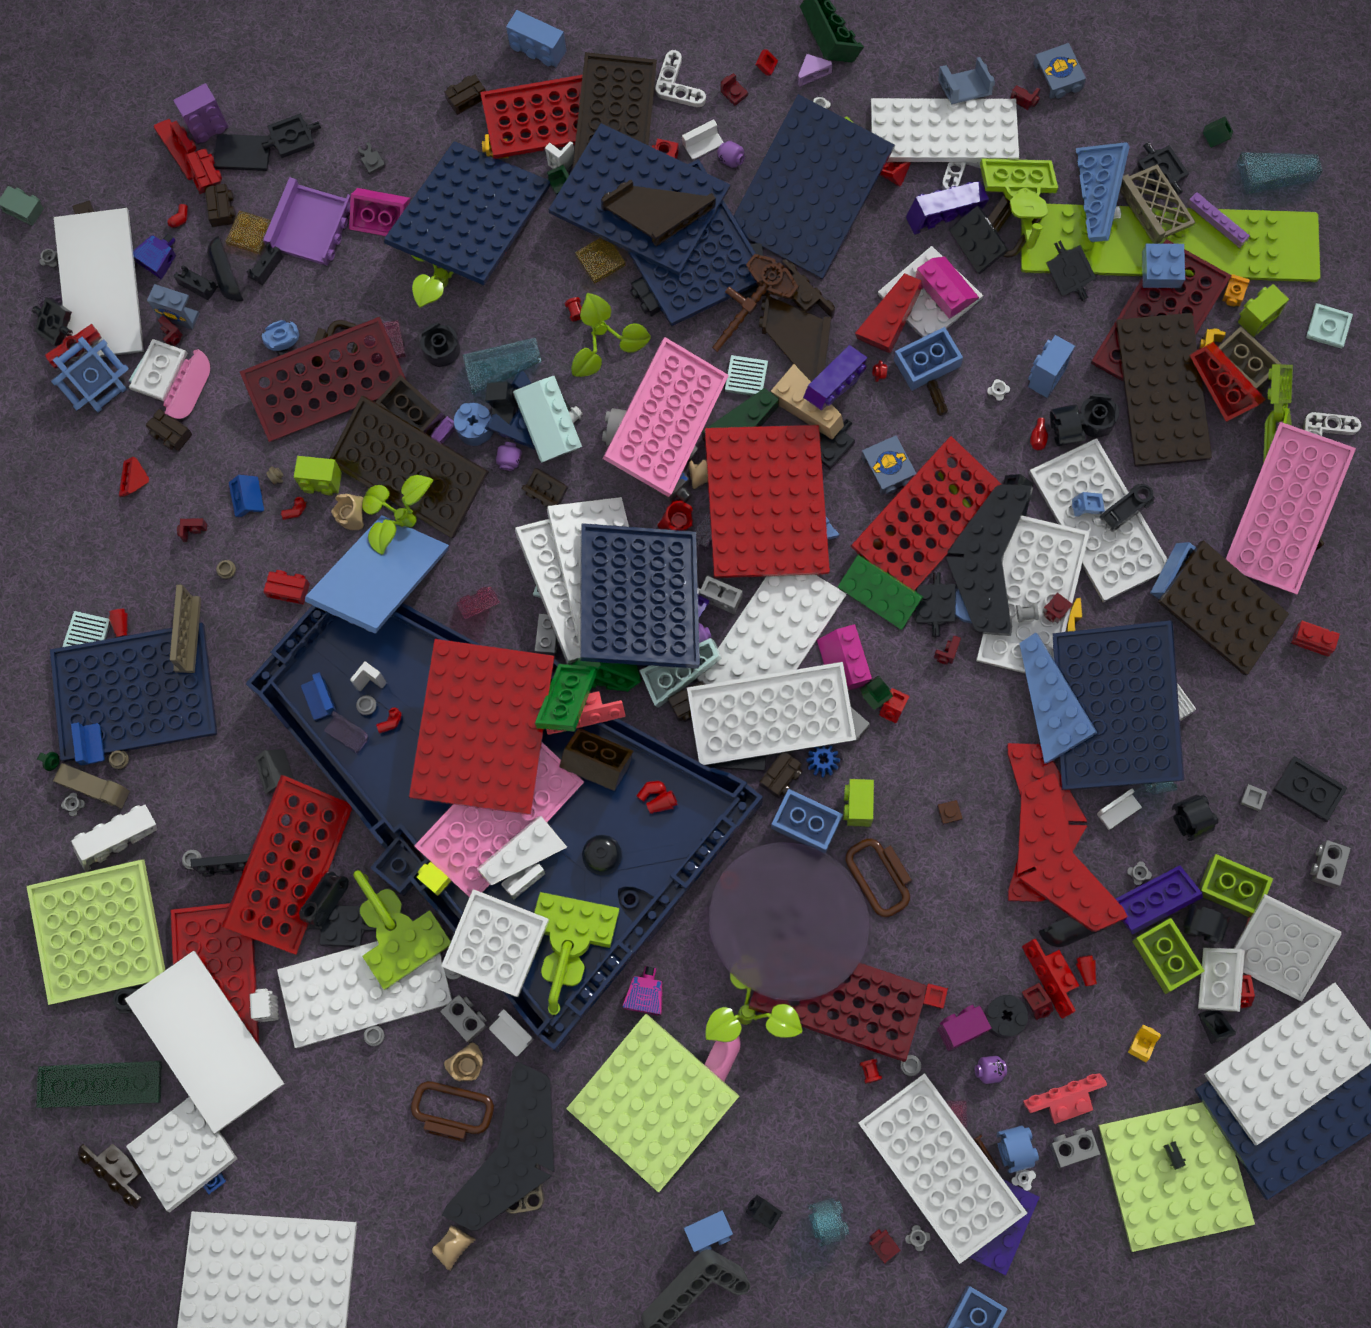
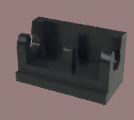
[247,243,283,285]
[174,265,218,301]

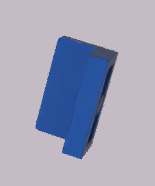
[229,475,264,517]
[301,672,337,721]
[71,722,105,766]

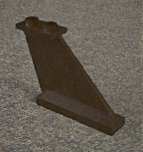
[601,180,716,246]
[759,293,831,382]

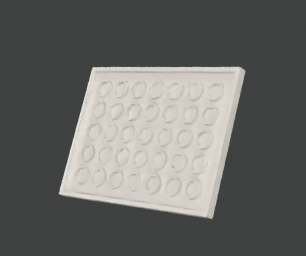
[177,1211,357,1328]

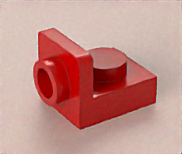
[879,688,910,723]
[1240,975,1255,1008]

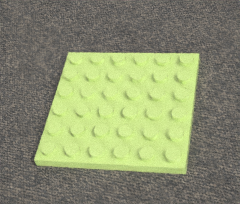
[27,860,165,1005]
[566,1014,740,1192]
[1098,1102,1255,1252]

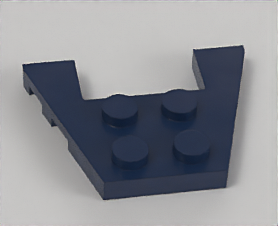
[485,370,535,450]

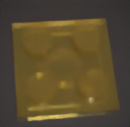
[225,210,271,255]
[575,238,626,284]

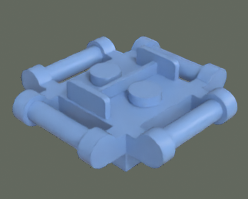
[51,337,129,413]

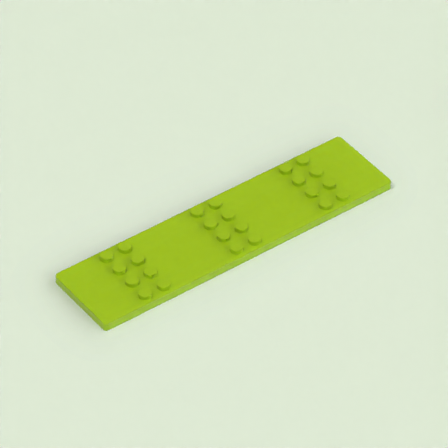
[1021,204,1320,282]

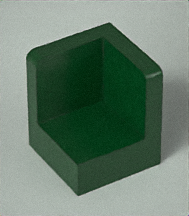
[1203,116,1233,148]
[547,165,569,196]
[860,676,893,710]

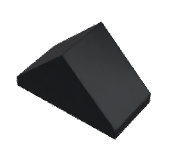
[1198,1010,1236,1044]

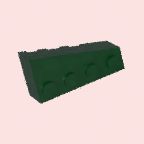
[800,0,864,62]
[702,388,779,441]

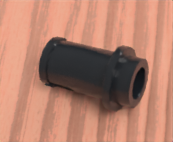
[1163,1141,1186,1170]

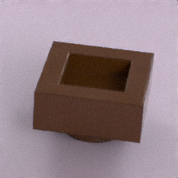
[937,800,963,825]

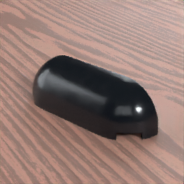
[207,236,243,302]
[1039,916,1107,947]

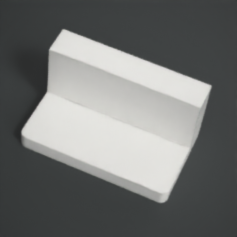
[682,119,724,160]
[545,141,574,170]
[350,661,387,691]
[1097,788,1142,830]
[489,1009,534,1056]

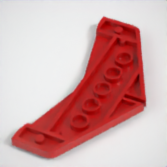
[1007,743,1087,902]
[1017,773,1128,932]

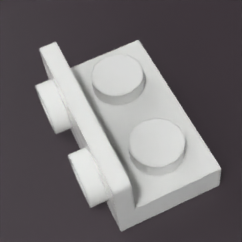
[502,863,545,900]

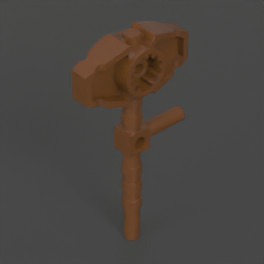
[712,254,798,352]

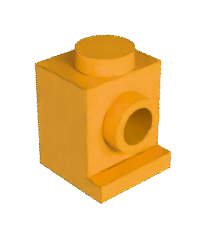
[1222,274,1250,306]

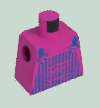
[623,966,662,1016]

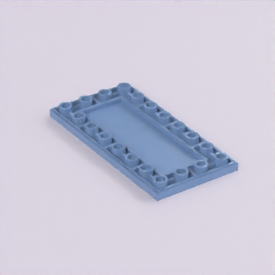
[305,515,449,634]

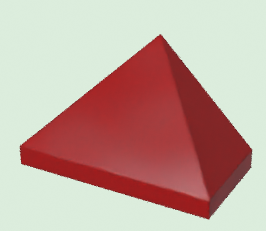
[880,162,911,187]
[119,457,149,497]

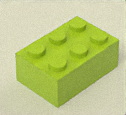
[1199,854,1273,918]
[1132,918,1205,994]

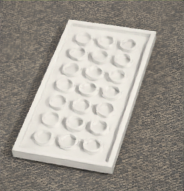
[871,98,1019,162]
[1029,438,1168,603]
[547,497,629,646]
[976,516,1090,674]
[515,519,580,664]
[698,575,847,685]
[687,662,856,765]
[277,941,452,1049]
[1204,983,1371,1145]
[859,1073,1027,1264]

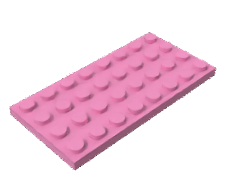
[602,337,729,497]
[1226,422,1356,595]
[414,743,584,898]

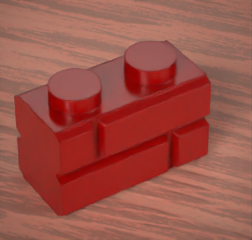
[185,149,222,194]
[264,570,310,605]
[1291,621,1340,657]

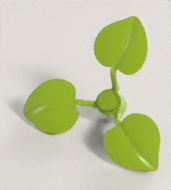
[411,255,463,308]
[571,293,651,377]
[362,475,434,555]
[705,955,802,1042]

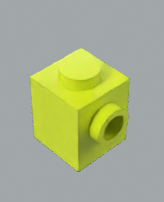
[417,862,451,896]

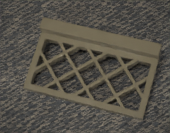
[1120,164,1195,244]
[170,585,201,673]

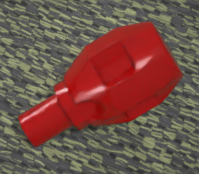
[1030,418,1048,450]

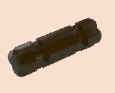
[927,380,948,416]

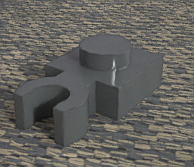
[358,142,386,175]

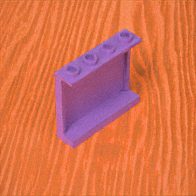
[263,177,351,266]

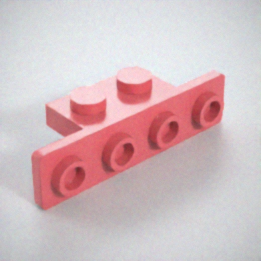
[546,691,626,735]
[1023,1073,1107,1124]

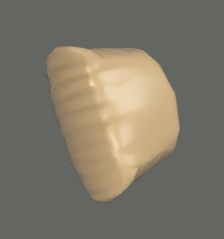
[689,460,708,489]
[331,493,364,530]
[444,1042,483,1081]
[432,1225,476,1271]

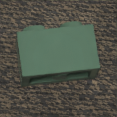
[0,186,44,226]

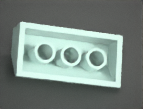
[513,376,582,463]

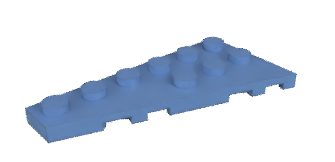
[1076,142,1130,242]
[1019,633,1097,764]

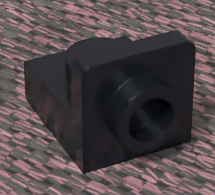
[746,1195,783,1230]

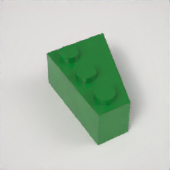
[572,658,641,692]

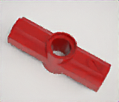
[45,324,102,369]

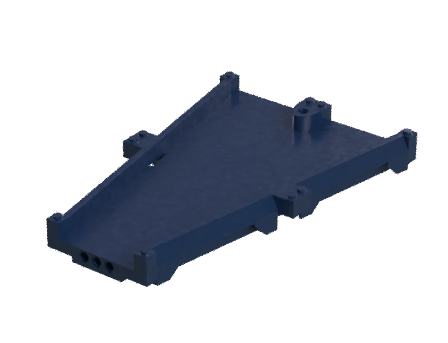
[245,603,763,1053]

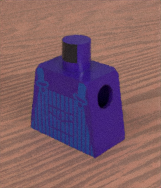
[133,234,176,279]

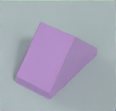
[798,54,832,87]

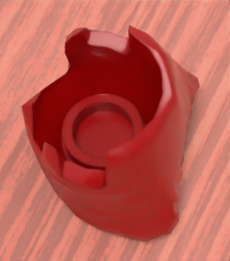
[657,500,693,531]

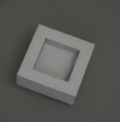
[1240,784,1267,811]

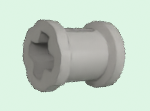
[1016,603,1039,622]

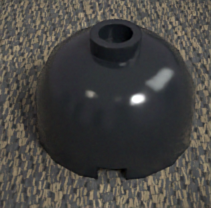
[582,835,622,876]

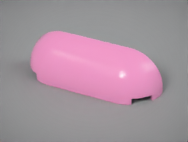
[163,349,210,419]
[705,1036,741,1082]

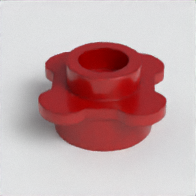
[872,360,887,382]

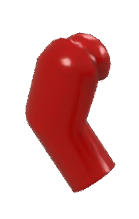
[167,204,188,228]
[281,497,306,520]
[376,707,401,734]
[636,781,666,802]

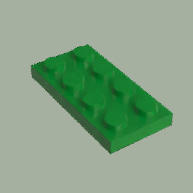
[838,554,923,630]
[535,664,597,731]

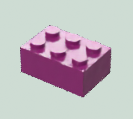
[937,1005,991,1052]

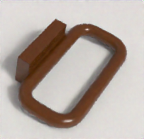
[845,838,912,917]
[411,1081,494,1143]

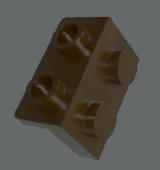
[521,468,569,507]

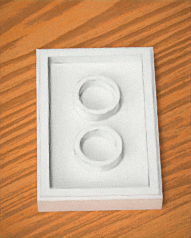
[129,339,188,401]
[1198,948,1245,1012]

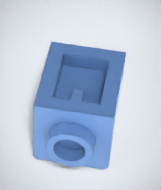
[1072,492,1105,517]

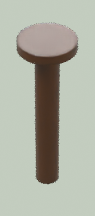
[973,1134,999,1171]

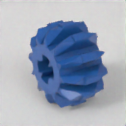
[806,745,840,778]

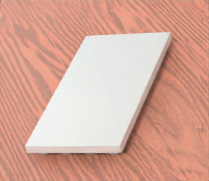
[54,208,144,361]
[125,951,285,1134]

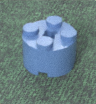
[454,403,493,446]
[997,1126,1039,1173]

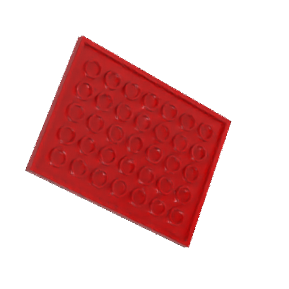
[705,425,830,578]
[409,639,554,815]

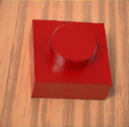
[755,49,778,76]
[923,984,948,1009]

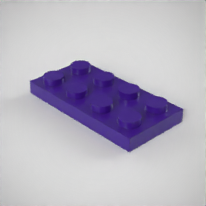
[1116,865,1203,935]
[969,1179,1040,1275]

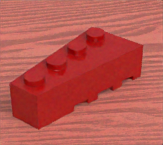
[855,273,923,354]
[1190,342,1266,422]

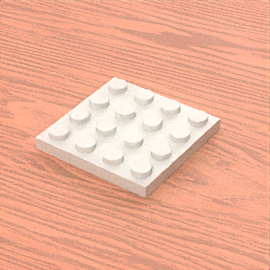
[878,246,983,338]
[441,889,549,997]
[1233,894,1341,1002]
[126,1097,237,1212]

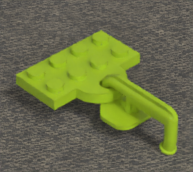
[980,159,1058,249]
[1263,364,1293,463]
[353,870,451,990]
[534,892,619,1015]

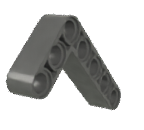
[641,1249,751,1328]

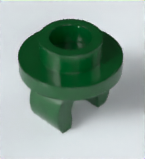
[37,752,59,771]

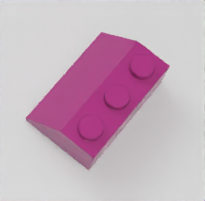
[349,188,410,236]
[915,256,979,319]
[817,624,872,690]

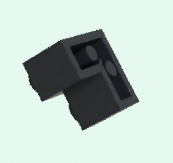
[485,381,519,424]

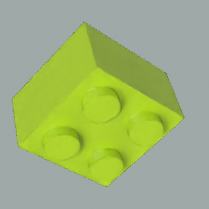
[1238,284,1289,338]
[294,456,342,495]
[843,779,874,827]

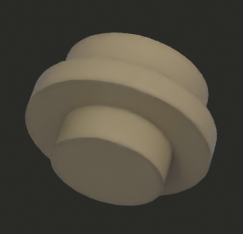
[266,466,284,484]
[216,560,236,579]
[109,751,129,769]

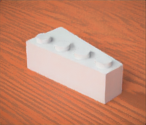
[71,805,157,872]
[477,816,567,885]

